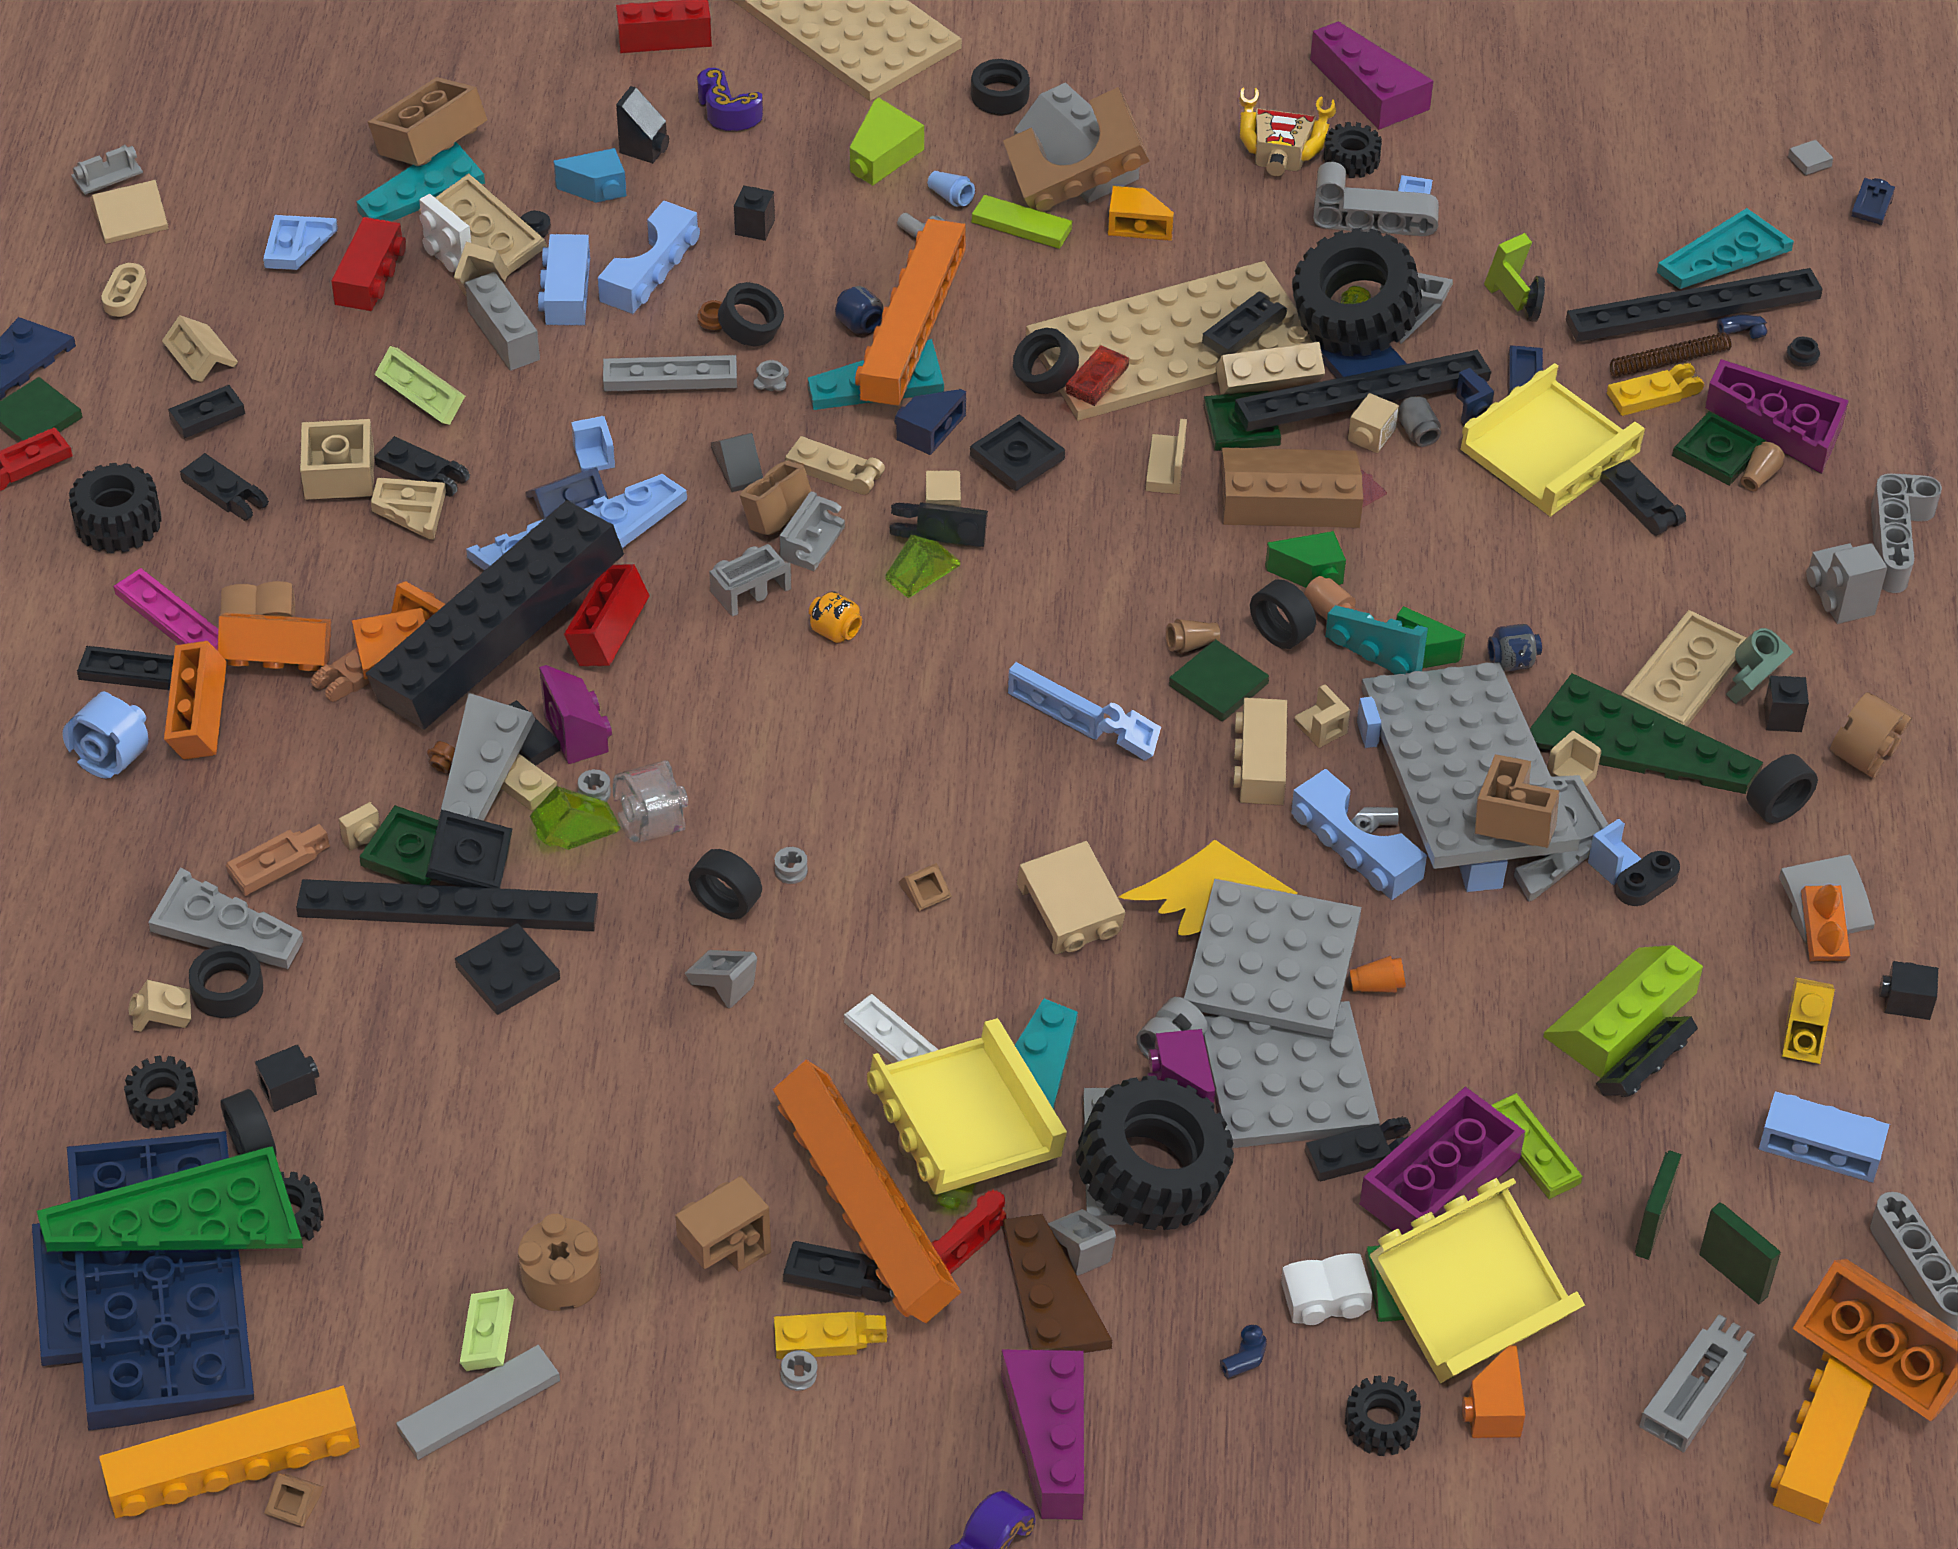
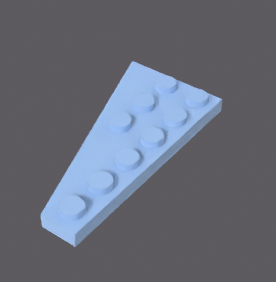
[466,474,687,571]

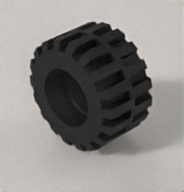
[69,463,162,553]

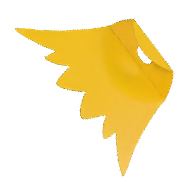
[1119,840,1297,936]

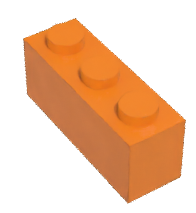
[218,612,331,671]
[164,641,227,760]

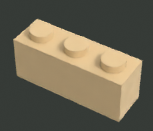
[1215,342,1325,395]
[1233,698,1287,805]

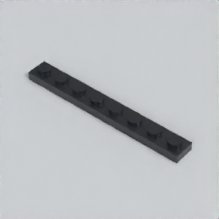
[1566,268,1823,342]
[1234,349,1491,431]
[296,879,599,931]

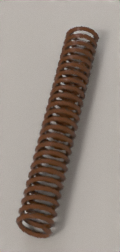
[1610,332,1732,378]

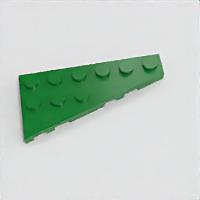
[37,1146,303,1252]

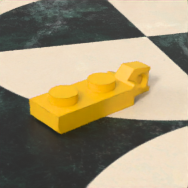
[774,1312,887,1359]

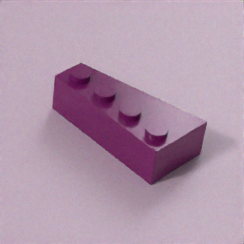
[1310,21,1434,130]
[1705,359,1849,474]
[1001,1349,1084,1520]

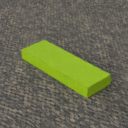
[972,195,1072,249]
[1491,1093,1583,1199]

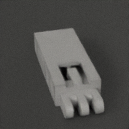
[1639,1314,1755,1452]

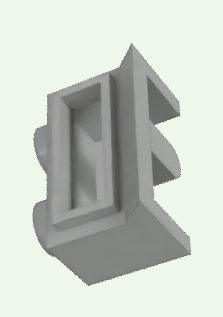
[709,544,791,617]

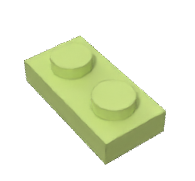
[460,1289,514,1371]

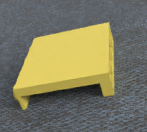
[1460,363,1645,517]
[867,1018,1067,1195]
[1370,1178,1585,1384]

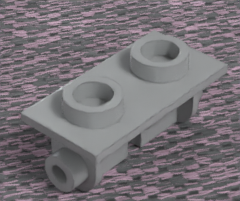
[71,145,143,195]

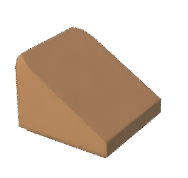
[899,863,952,912]
[264,1473,324,1527]

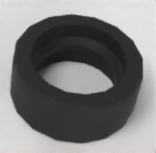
[971,59,1030,115]
[718,282,784,347]
[1013,327,1079,394]
[1249,579,1316,649]
[1746,754,1818,824]
[688,849,762,919]
[189,944,263,1018]
[220,1089,277,1157]

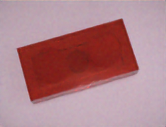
[1066,345,1129,406]

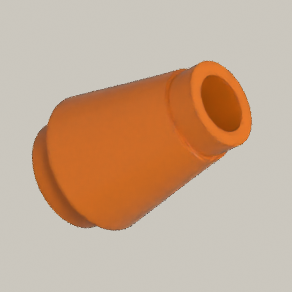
[1349,955,1406,992]

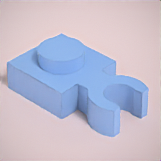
[1098,703,1161,761]

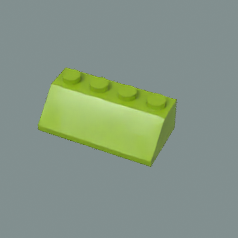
[1543,945,1703,1079]

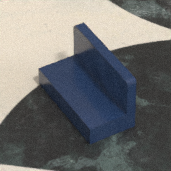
[525,467,608,519]

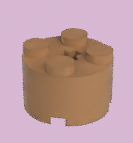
[1830,692,1912,779]
[518,1214,601,1311]

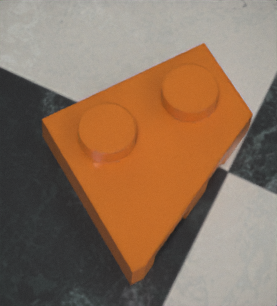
[352,608,425,679]

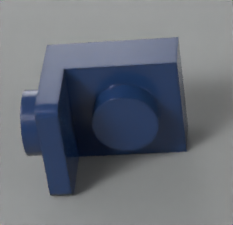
[1851,178,1895,225]

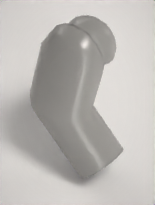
[897,213,945,238]
[1351,807,1399,834]

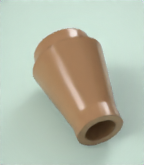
[1740,442,1785,491]
[1166,619,1220,654]

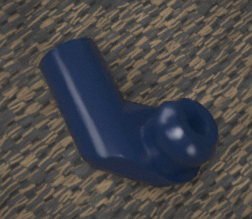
[1717,315,1768,339]
[1220,1325,1267,1379]

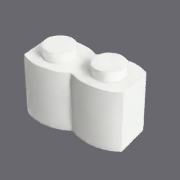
[1281,1253,1372,1325]

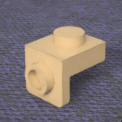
[128,980,191,1032]

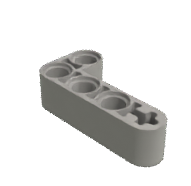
[1313,162,1439,236]
[1871,473,1942,593]
[1870,1192,1958,1332]

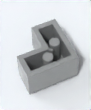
[1806,543,1887,624]

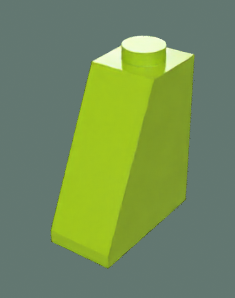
[850,97,924,186]

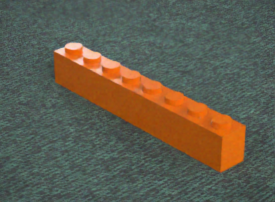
[855,218,966,406]
[773,1059,962,1323]

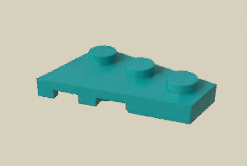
[1325,605,1428,675]

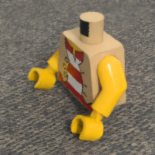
[1239,87,1336,176]

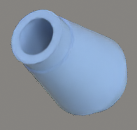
[927,171,975,207]

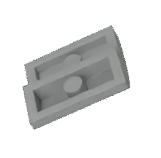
[1779,854,1875,943]

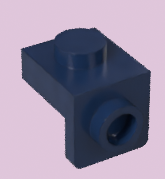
[1456,368,1494,426]

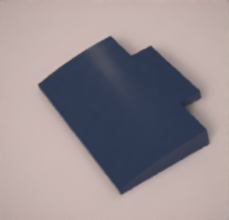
[32,1131,254,1431]

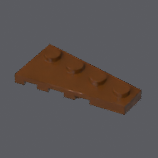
[1003,1214,1112,1353]

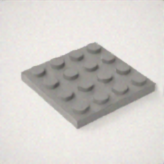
[1184,879,1362,1038]
[1203,1001,1380,1148]

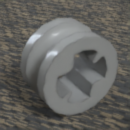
[577,769,611,806]
[774,847,808,884]
[780,1350,818,1391]

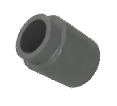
[1398,397,1441,447]

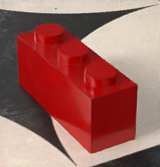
[616,0,712,53]
[331,217,406,311]
[564,564,650,666]

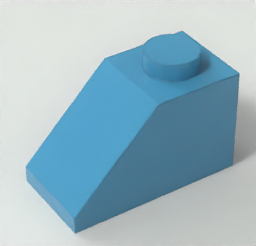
[553,148,627,203]

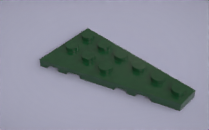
[1530,673,1763,794]

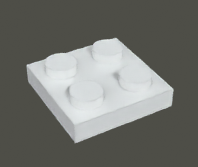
[419,194,471,272]

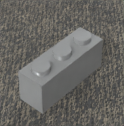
[465,272,540,371]

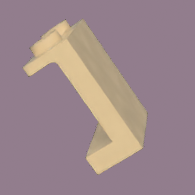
[1017,841,1125,954]

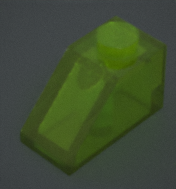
[530,786,621,849]

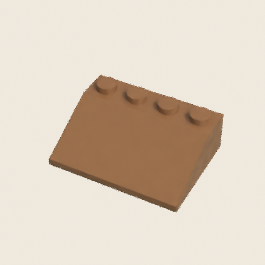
[1221,448,1363,528]

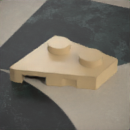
[371,478,446,539]

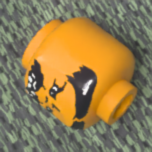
[809,591,862,643]

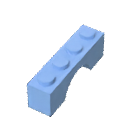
[598,200,700,314]
[1291,769,1427,900]

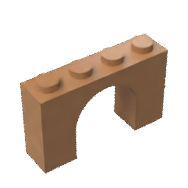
[1003,87,1150,212]

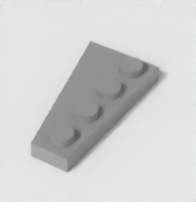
[440,693,535,821]
[148,867,303,969]

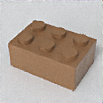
[368,77,487,166]

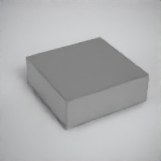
[1788,140,1833,176]

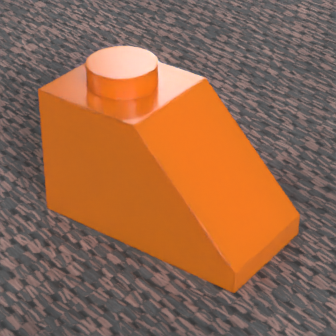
[1462,1346,1526,1438]

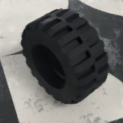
[1292,228,1422,356]
[1076,1076,1234,1230]

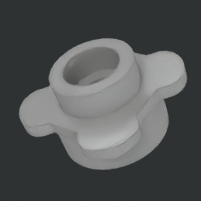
[754,360,789,391]

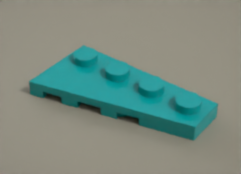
[357,142,485,222]
[1657,208,1794,289]
[808,339,944,410]
[1015,998,1078,1110]

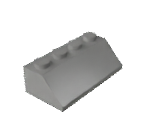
[1014,82,1140,203]

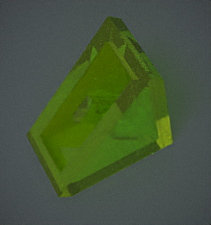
[886,535,960,598]

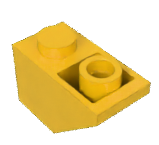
[1782,977,1835,1064]

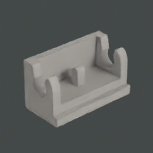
[780,491,845,571]

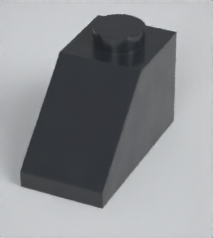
[616,86,669,164]

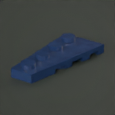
[0,317,76,400]

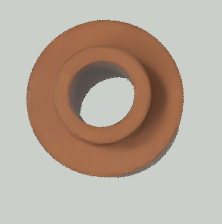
[1304,576,1356,620]

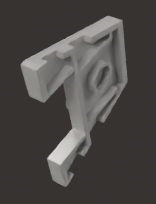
[1514,775,1609,902]

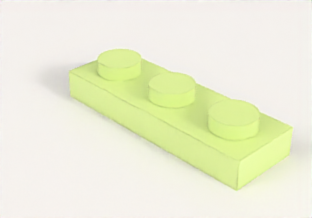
[375,346,465,425]

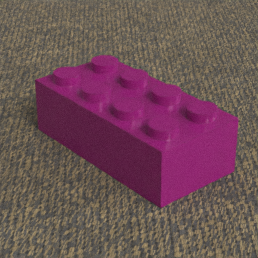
[1359,1086,1526,1235]

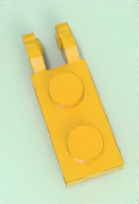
[1607,363,1705,416]

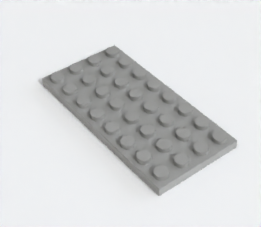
[1362,663,1579,869]

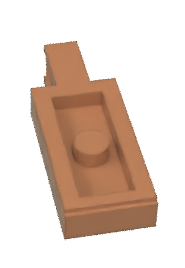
[226,824,330,896]

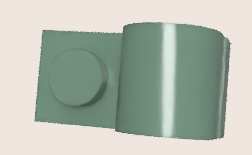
[1726,628,1794,704]

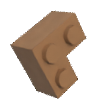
[1475,754,1560,848]
[675,1175,771,1272]

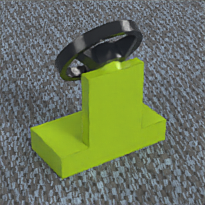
[1484,233,1545,322]

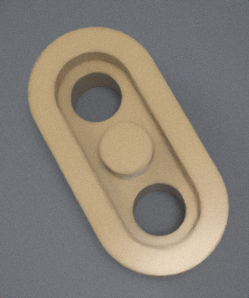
[101,263,147,317]

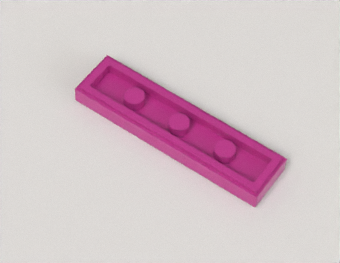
[114,568,218,651]

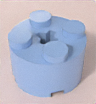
[63,691,149,779]

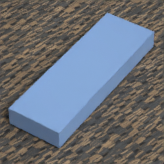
[1008,662,1104,740]

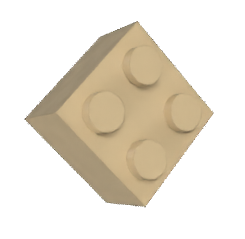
[300,419,374,500]

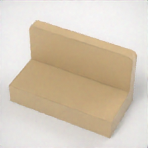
[454,241,509,296]
[162,315,238,382]
[1146,419,1187,494]

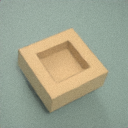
[339,802,380,851]

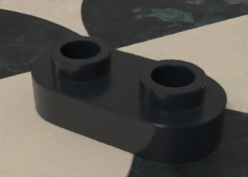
[1615,851,1680,906]

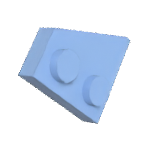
[263,215,338,270]

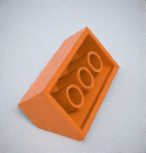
[1792,1259,1958,1421]

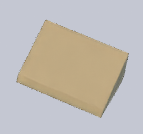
[90,180,168,244]

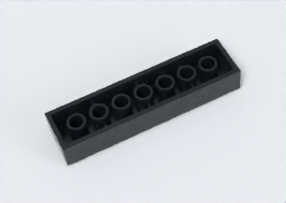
[366,500,624,730]

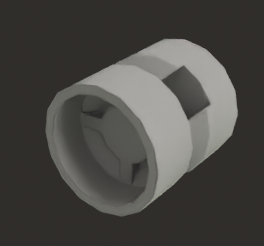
[1136,997,1208,1059]

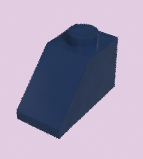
[894,389,966,455]

